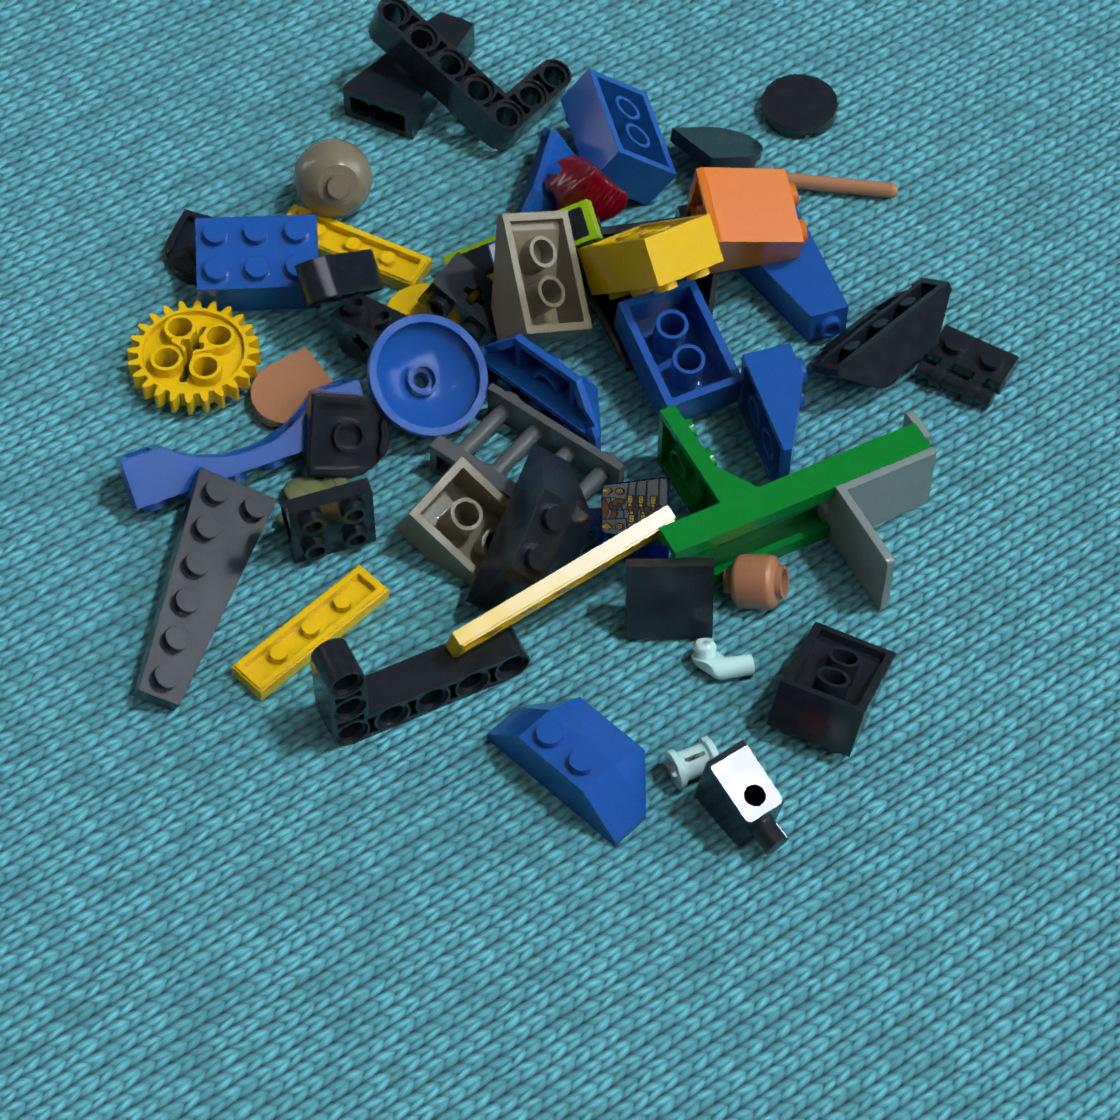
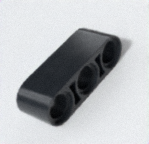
[294,249,385,306]

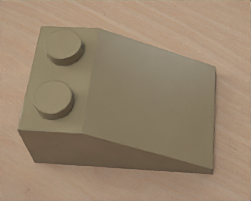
[491,210,593,344]
[394,456,509,586]

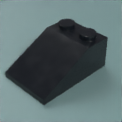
[766,622,896,757]

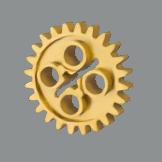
[127,299,261,415]

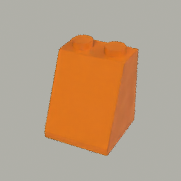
[687,167,808,274]

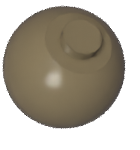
[294,139,373,218]

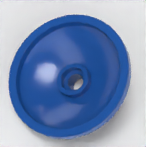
[367,314,488,437]

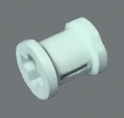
[664,736,719,789]

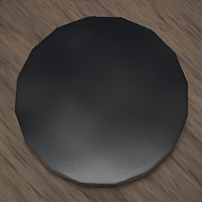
[761,74,838,139]

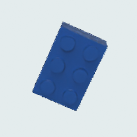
[560,68,677,205]
[195,214,321,312]
[614,279,744,420]

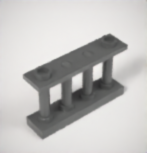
[429,383,624,501]

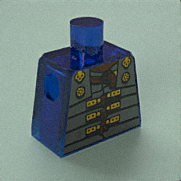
[589,477,670,561]

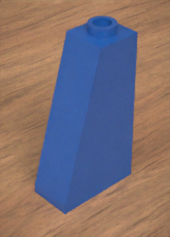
[736,206,849,342]

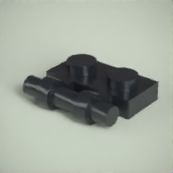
[915,325,1019,408]

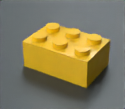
[577,213,724,299]

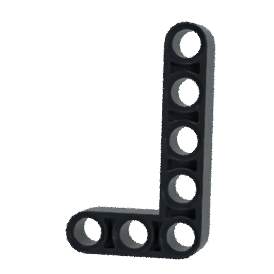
[368,0,572,150]
[310,626,530,746]

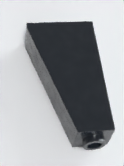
[343,11,475,140]

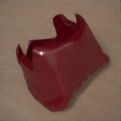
[545,155,628,223]

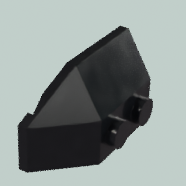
[810,278,952,389]
[465,444,594,612]

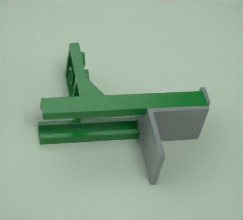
[657,404,937,611]

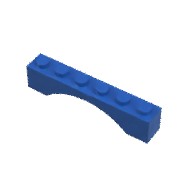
[114,376,364,512]

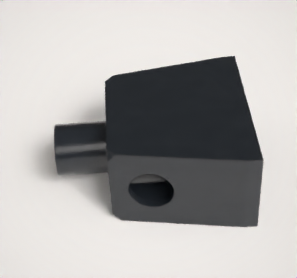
[694,740,788,855]

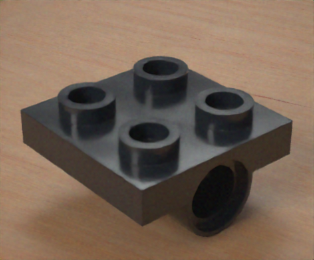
[281,478,376,564]

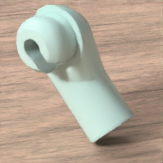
[691,638,755,680]

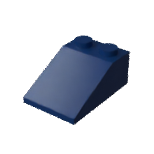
[738,343,808,482]

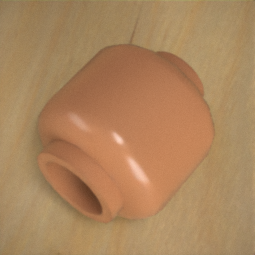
[723,554,789,610]

